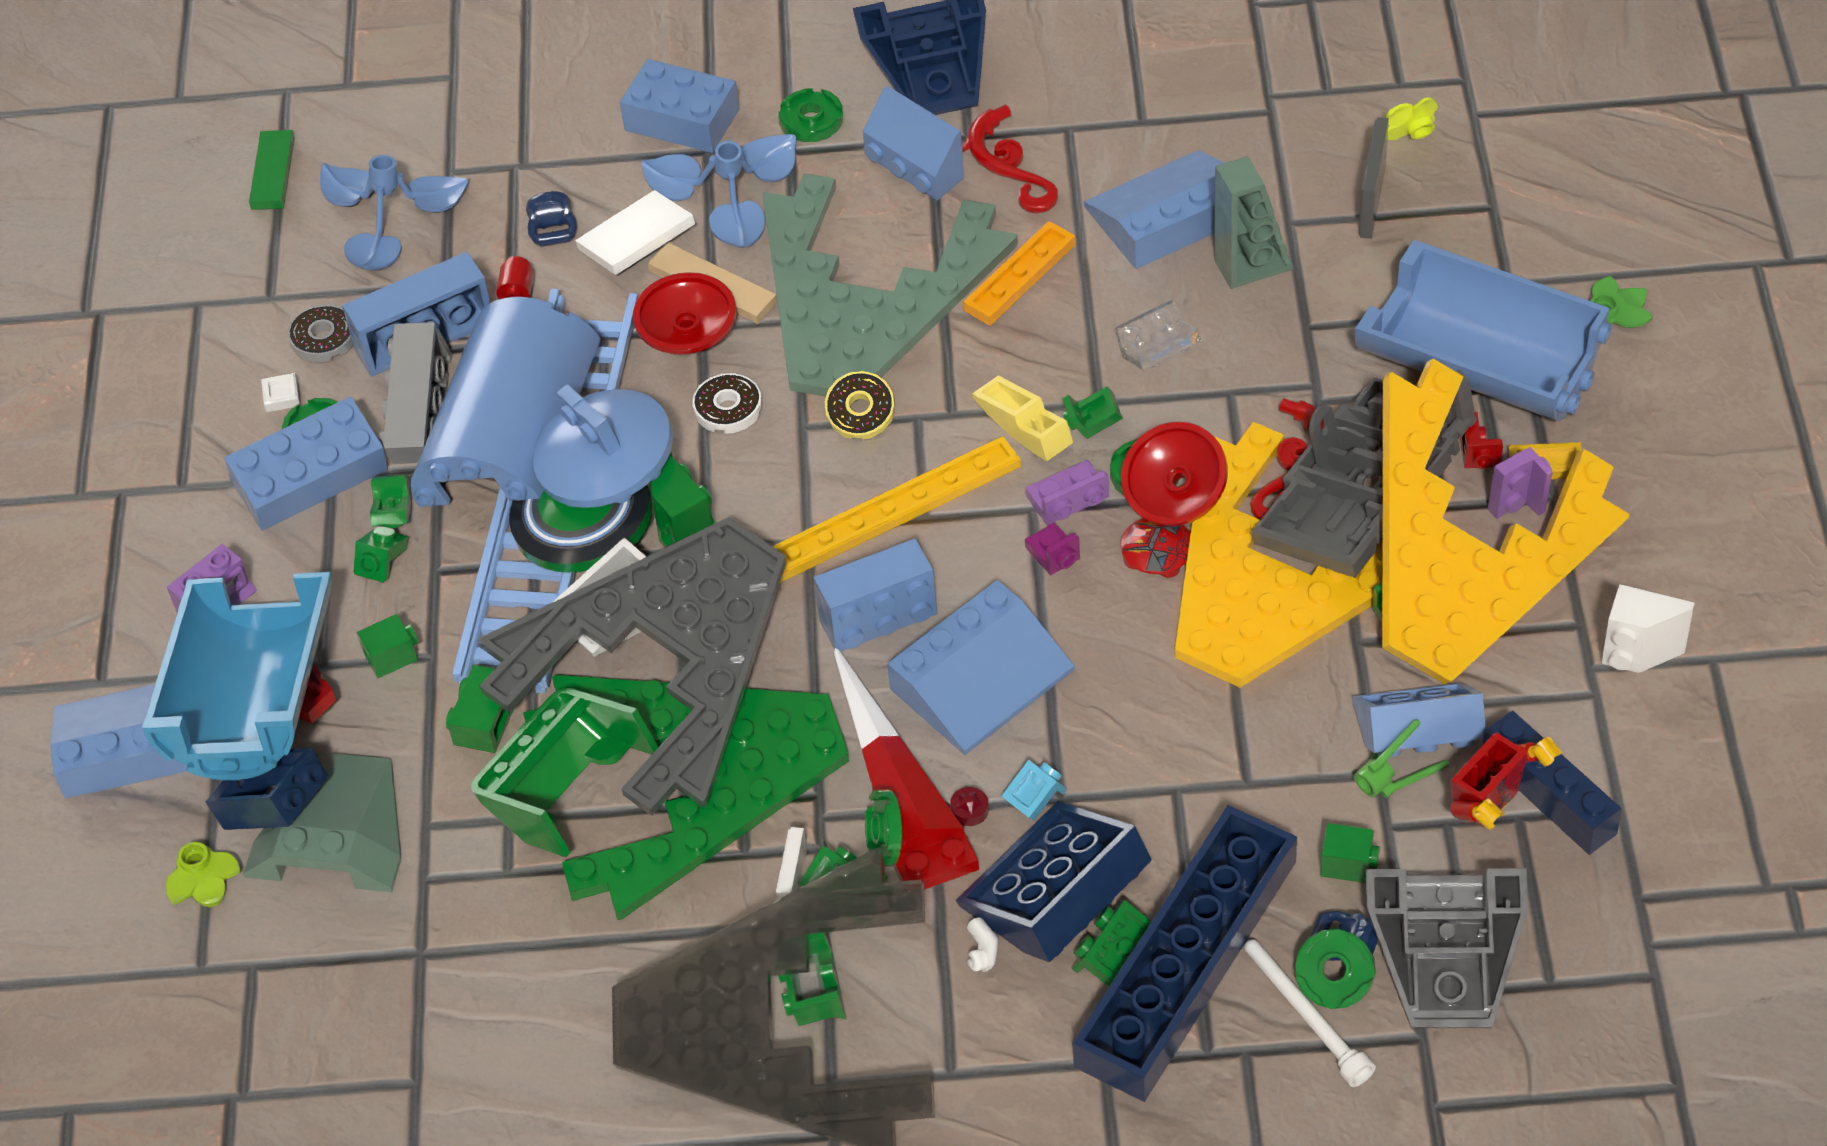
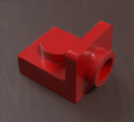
[1460,412,1503,469]

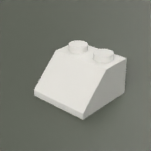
[1602,584,1695,673]

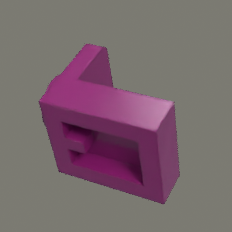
[1025,522,1080,576]

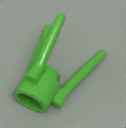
[1354,719,1450,798]

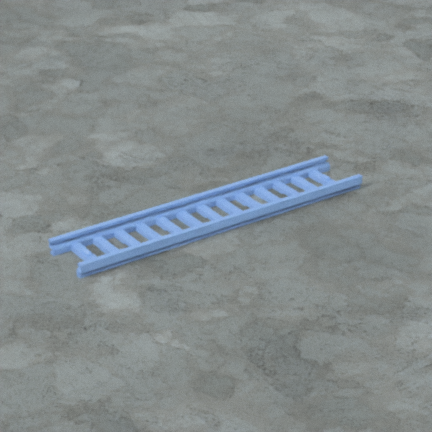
[452,289,638,693]

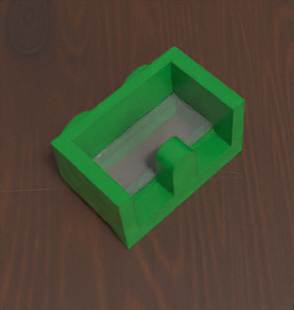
[775,931,847,1026]

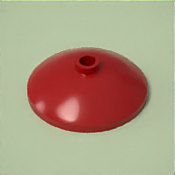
[633,272,736,354]
[1121,422,1228,526]

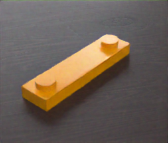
[963,221,1076,326]

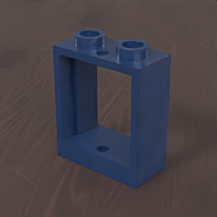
[205,748,329,830]

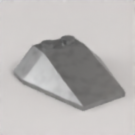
[1366,868,1528,1029]

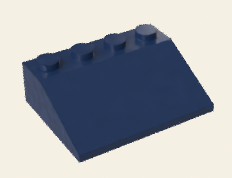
[956,801,1152,962]

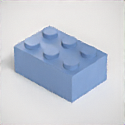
[620,59,740,153]
[813,538,937,652]

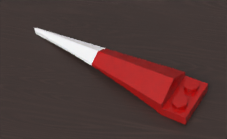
[834,648,980,896]

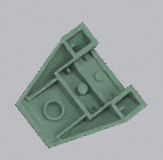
[243,752,401,892]

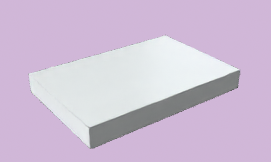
[575,190,695,275]

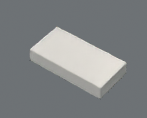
[776,827,807,914]

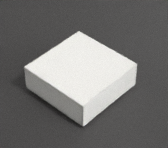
[261,373,300,412]

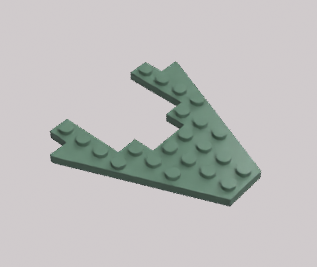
[763,173,1018,402]

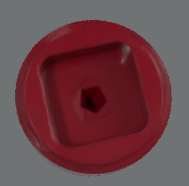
[950,787,989,826]

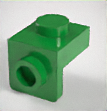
[1062,386,1123,439]
[370,475,412,529]
[353,527,408,583]

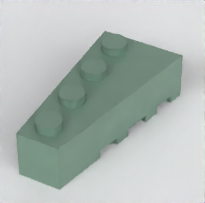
[1215,156,1293,289]

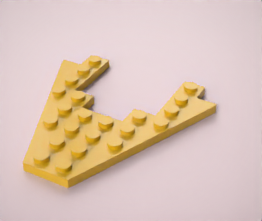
[1382,358,1630,684]
[1175,422,1383,688]

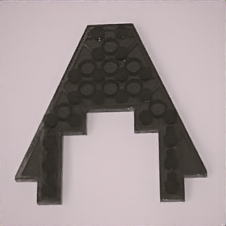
[612,848,935,1146]

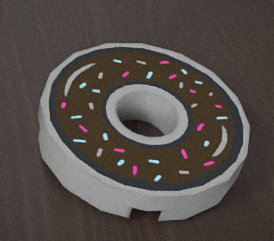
[287,304,353,363]

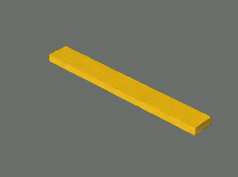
[772,436,1021,583]

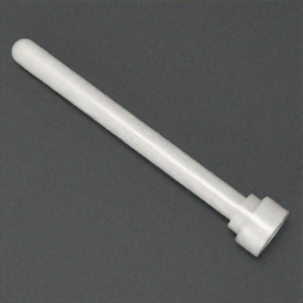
[1244,939,1376,1087]

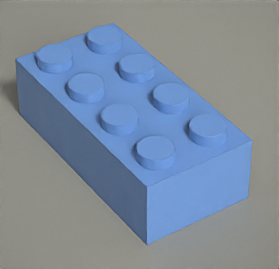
[342,251,490,377]
[224,396,388,531]

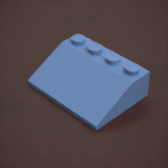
[1084,150,1224,269]
[887,580,1075,755]
[50,684,187,799]

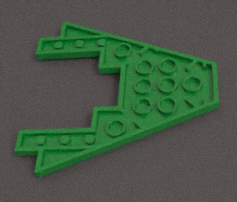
[523,675,849,920]

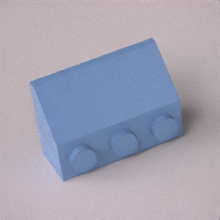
[863,86,964,200]
[1352,682,1486,757]

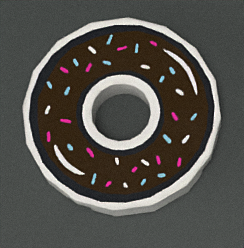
[692,373,762,434]

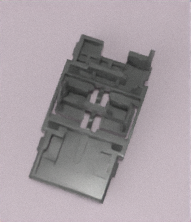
[1251,369,1477,578]

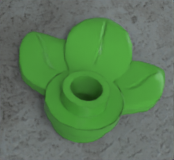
[1590,276,1653,328]

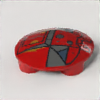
[1121,518,1191,578]

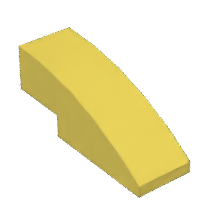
[972,375,1073,461]

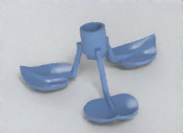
[642,134,796,248]
[320,155,468,270]

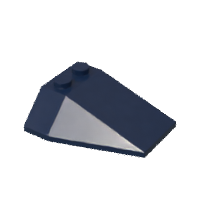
[853,0,986,115]

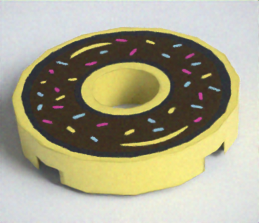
[825,371,895,440]

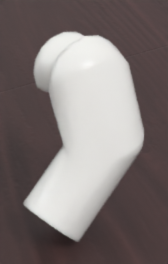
[967,917,999,972]

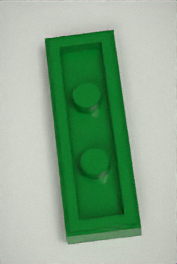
[249,130,295,210]

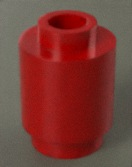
[496,256,534,300]

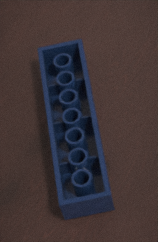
[1073,805,1297,1102]

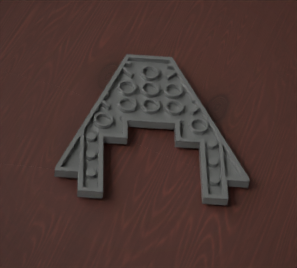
[478,517,787,816]

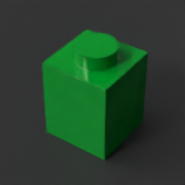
[357,614,419,679]
[1320,823,1380,883]

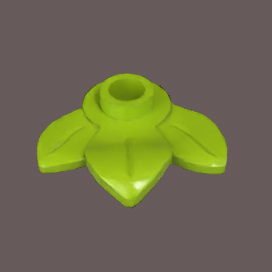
[166,842,241,907]

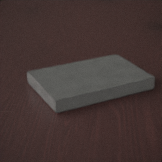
[1359,117,1389,239]

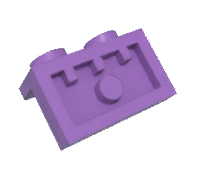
[1488,447,1552,519]
[1025,460,1109,525]

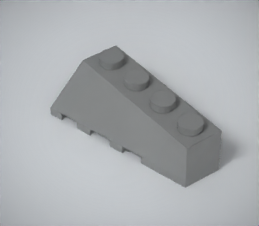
[379,322,453,464]

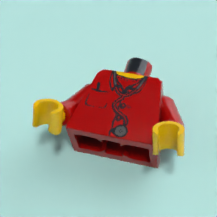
[1450,732,1563,830]

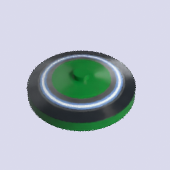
[509,485,652,573]

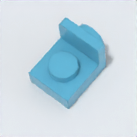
[1001,760,1067,821]

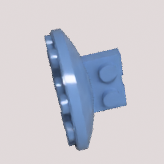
[533,384,673,507]

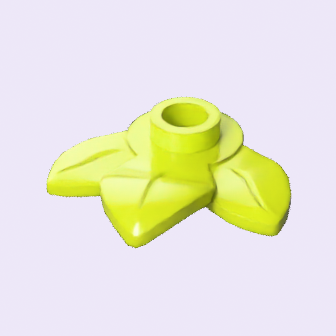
[1385,97,1438,141]

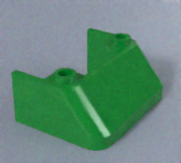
[471,688,659,858]

